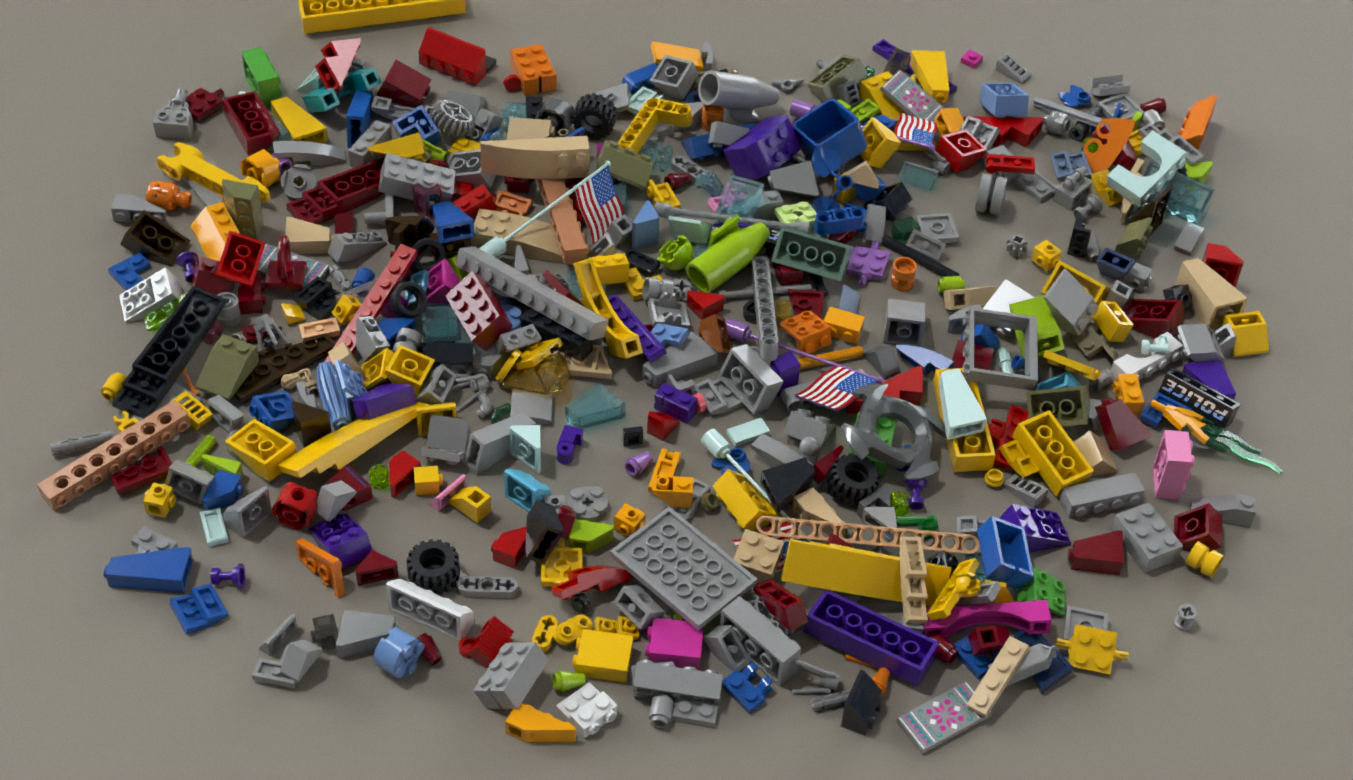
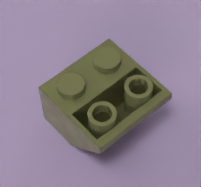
[1115,217,1153,260]

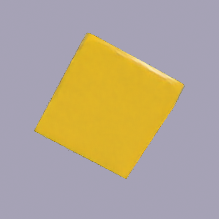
[281,303,306,325]

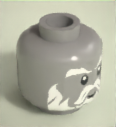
[1044,111,1070,135]

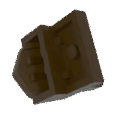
[385,215,435,255]

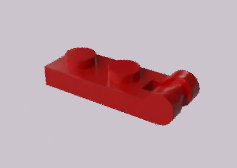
[985,154,1035,174]

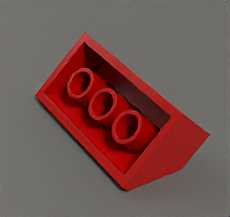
[418,27,486,86]

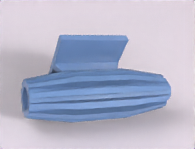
[316,359,367,430]

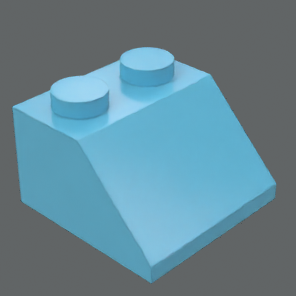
[504,469,551,512]

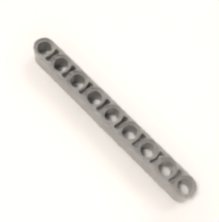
[752,256,778,361]

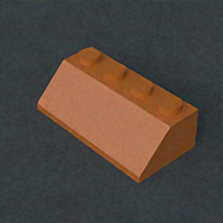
[1179,95,1218,151]

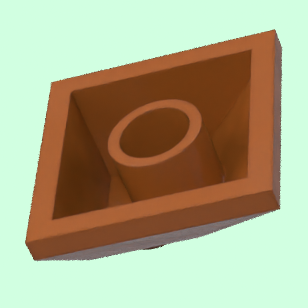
[698,315,731,355]

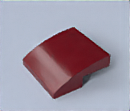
[952,340,994,370]

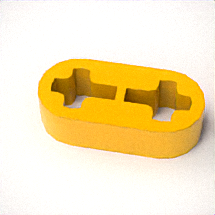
[532,615,558,653]

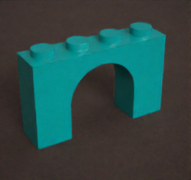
[302,67,382,113]

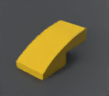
[999,439,1040,478]

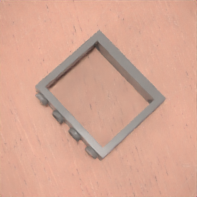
[963,307,1038,390]

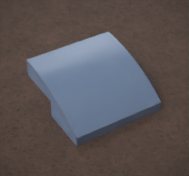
[1050,150,1092,181]

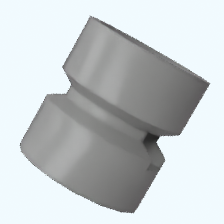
[642,277,674,301]
[216,292,241,328]
[392,328,422,353]

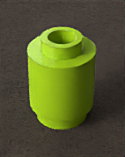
[937,276,965,295]

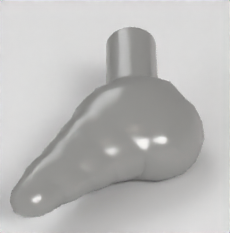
[772,79,803,92]

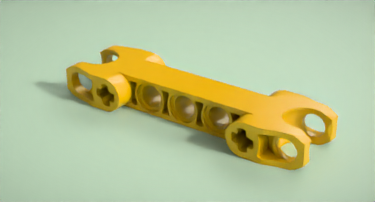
[156,142,270,206]

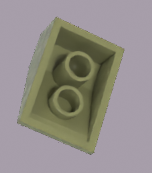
[195,334,259,401]

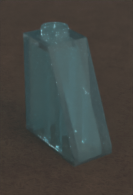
[565,383,626,429]

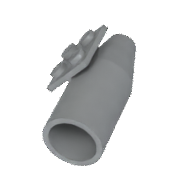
[698,70,779,122]

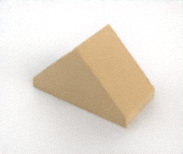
[845,160,879,189]
[328,342,365,375]

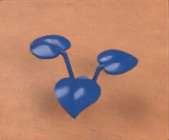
[811,145,886,213]

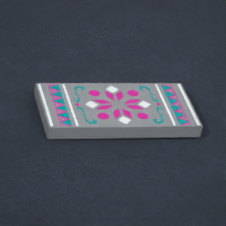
[880,70,944,122]
[256,244,330,288]
[897,681,992,754]

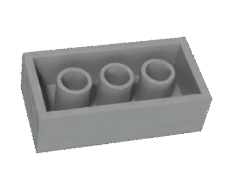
[378,153,456,204]
[720,596,801,687]

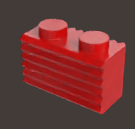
[467,616,514,668]

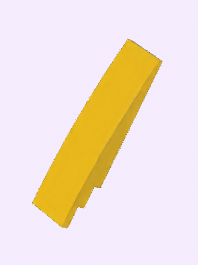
[277,401,429,478]
[781,539,951,607]

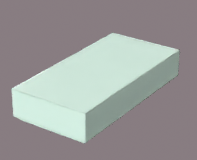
[726,418,770,447]
[200,507,229,547]

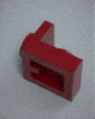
[241,316,268,344]

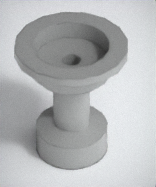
[1073,194,1103,220]

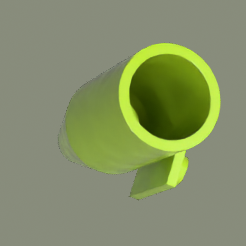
[686,214,770,293]

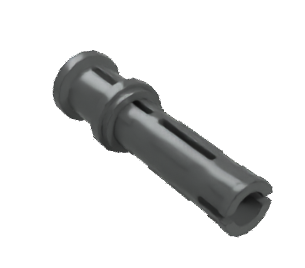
[1069,104,1102,141]

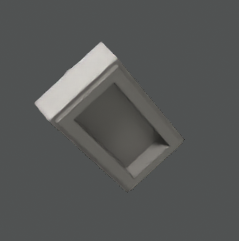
[798,424,828,465]

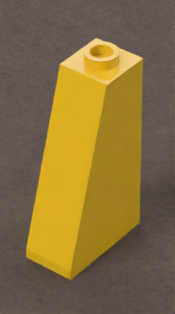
[910,50,949,103]
[271,96,328,143]

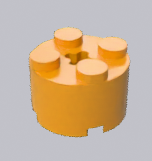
[240,149,281,191]

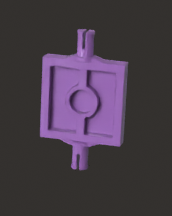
[847,241,890,287]

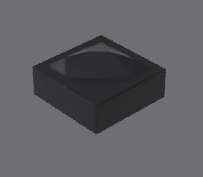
[622,426,643,446]

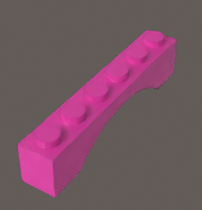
[922,600,1051,639]

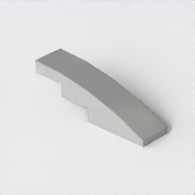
[1137,122,1204,165]
[273,141,346,166]
[750,433,828,491]

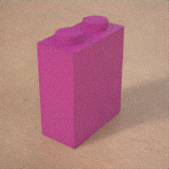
[645,618,704,670]

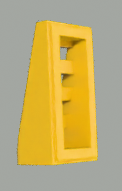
[171,391,213,431]

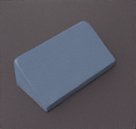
[839,285,860,314]

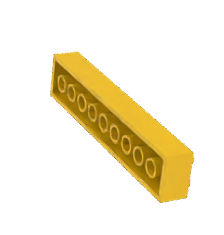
[298,0,466,34]

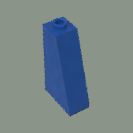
[346,90,373,148]
[432,201,474,244]
[104,547,193,593]

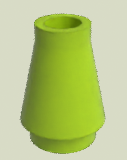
[552,670,585,692]

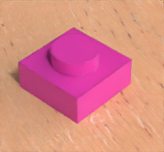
[960,49,983,69]

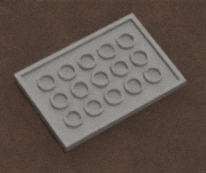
[610,507,757,631]

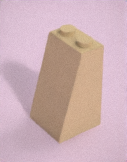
[1175,258,1247,331]

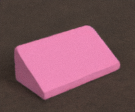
[429,474,466,511]

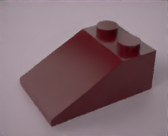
[1123,299,1186,338]

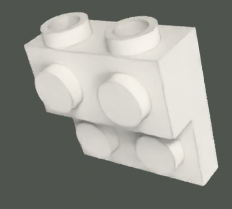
[556,682,618,738]

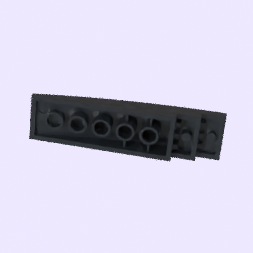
[112,286,227,419]

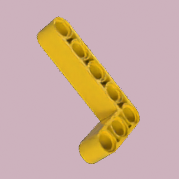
[618,98,693,154]

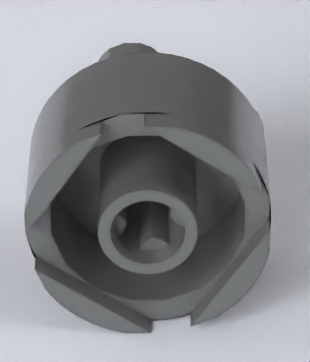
[535,98,574,138]

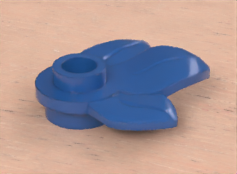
[1058,85,1091,107]
[711,448,750,476]

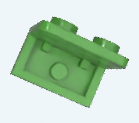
[1017,567,1066,617]

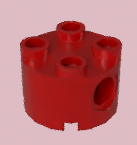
[272,482,318,530]

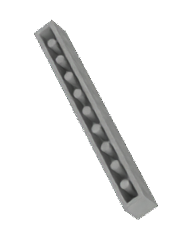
[455,246,609,340]

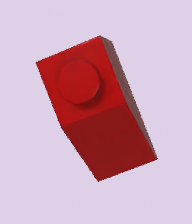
[389,450,421,498]
[491,527,526,569]

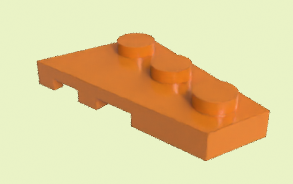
[295,538,345,598]

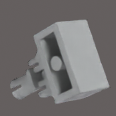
[152,88,194,139]

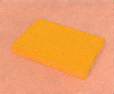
[651,41,704,72]

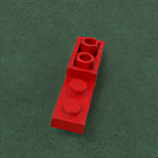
[551,565,634,600]

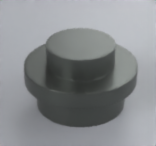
[571,593,591,613]

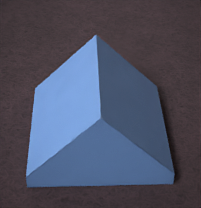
[632,200,660,250]

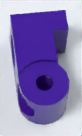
[556,425,583,464]

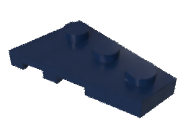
[1014,630,1074,693]

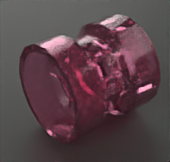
[203,319,224,344]

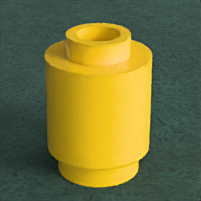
[101,372,126,401]

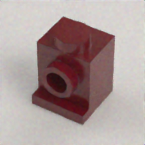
[504,176,530,193]
[557,505,576,539]

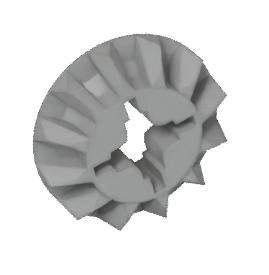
[673,277,696,301]

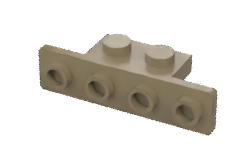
[1068,322,1119,362]

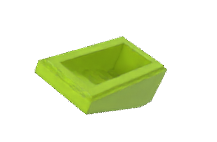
[202,454,243,479]

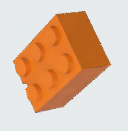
[510,44,556,96]

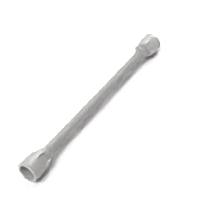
[655,202,809,234]

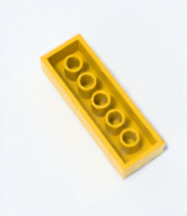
[932,368,996,472]

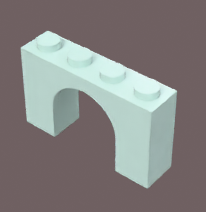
[1107,130,1186,207]

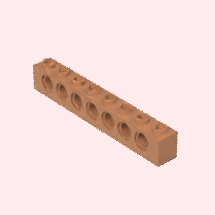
[37,400,191,511]

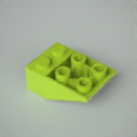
[1009,295,1065,359]

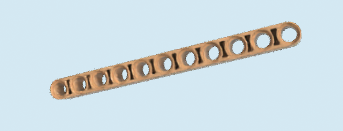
[756,516,980,554]

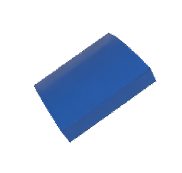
[169,584,228,634]

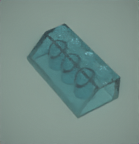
[1143,161,1215,226]

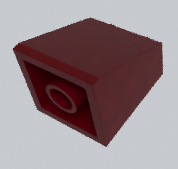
[376,60,432,108]

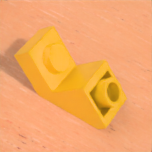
[1090,169,1123,206]

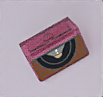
[413,183,442,219]

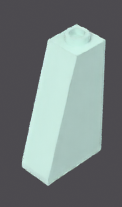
[939,368,987,440]

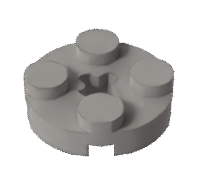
[281,164,317,200]
[568,486,608,522]

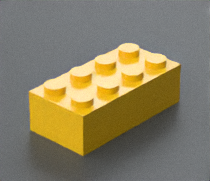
[1012,410,1094,497]

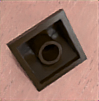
[291,401,332,448]

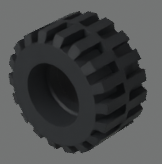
[572,93,618,140]
[827,453,881,507]
[407,539,460,595]

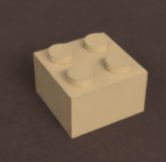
[734,529,784,584]

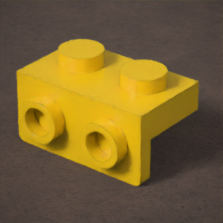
[646,179,681,209]

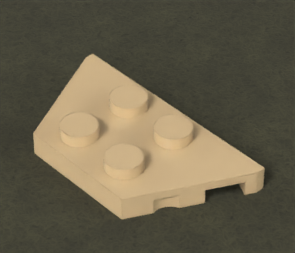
[540,344,612,379]

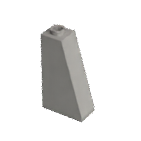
[642,331,718,388]
[463,412,536,475]

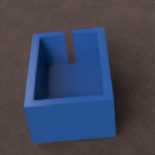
[977,516,1034,590]

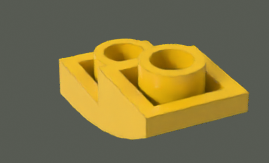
[594,616,639,640]

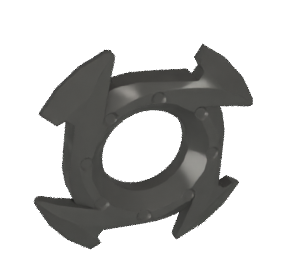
[841,384,947,480]

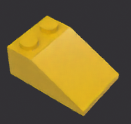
[859,71,908,119]
[368,133,428,162]
[225,419,297,482]

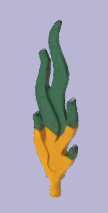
[1149,399,1283,474]

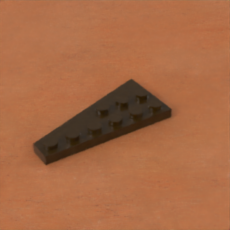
[234,333,336,403]

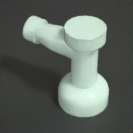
[1141,334,1170,355]

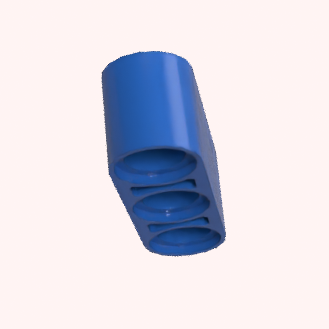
[622,63,658,95]
[814,206,866,235]

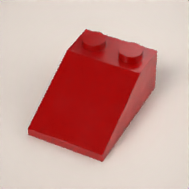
[215,231,266,288]

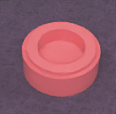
[692,393,707,413]

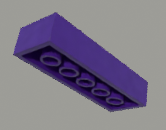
[804,589,939,687]

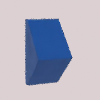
[960,324,1000,355]

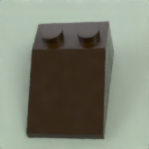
[1127,183,1174,239]
[120,210,191,267]

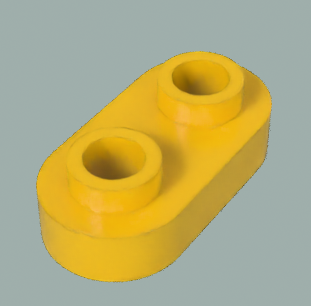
[553,615,592,646]

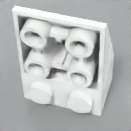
[119,267,183,323]

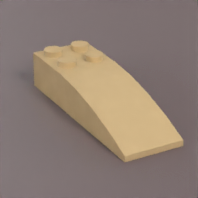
[480,136,589,179]
[471,208,573,265]

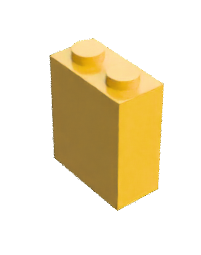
[572,629,633,683]

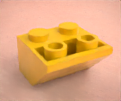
[1221,311,1269,357]

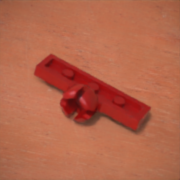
[988,405,1029,472]

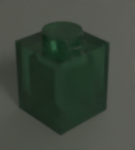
[891,216,921,244]

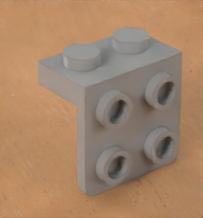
[421,414,470,465]

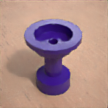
[176,251,198,283]
[904,478,927,510]
[210,563,246,588]

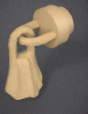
[281,368,318,393]

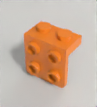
[780,310,832,358]

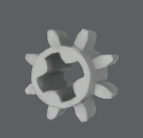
[1006,235,1028,257]

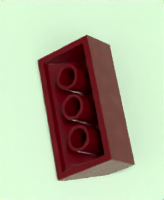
[223,91,280,156]

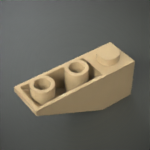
[944,286,997,310]
[792,487,848,538]

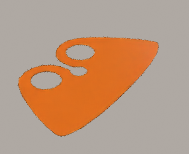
[1084,118,1135,173]

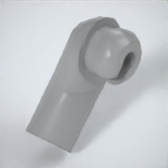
[476,393,493,418]

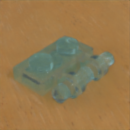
[640,140,673,172]

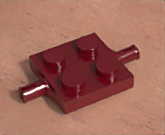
[185,88,224,122]

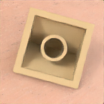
[1073,431,1117,476]

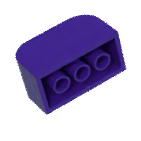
[723,115,802,181]

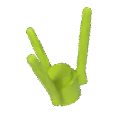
[423,139,448,162]

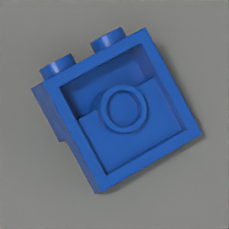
[249,391,294,432]

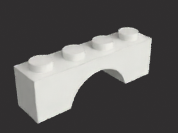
[1110,332,1183,380]

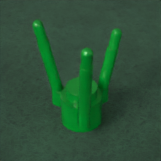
[896,516,938,539]

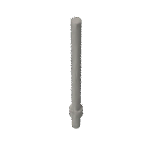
[712,284,812,301]

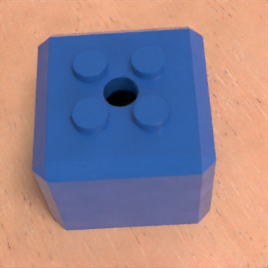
[793,99,867,167]

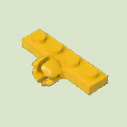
[927,558,981,620]

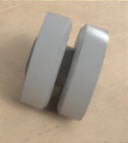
[975,173,1007,216]

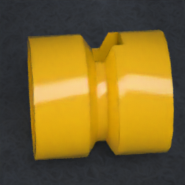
[1185,541,1224,578]

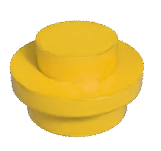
[984,469,1004,487]

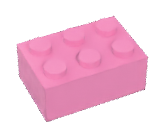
[1152,430,1195,500]

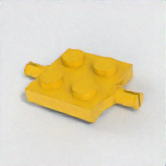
[541,538,583,587]
[1056,624,1129,675]

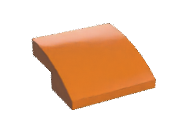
[494,190,533,217]

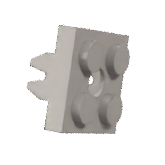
[648,292,690,330]

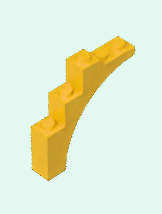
[573,258,643,359]

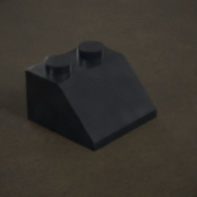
[861,182,912,221]
[841,669,884,736]

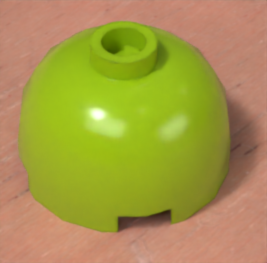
[657,235,694,271]

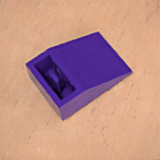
[999,504,1072,553]
[309,513,372,568]

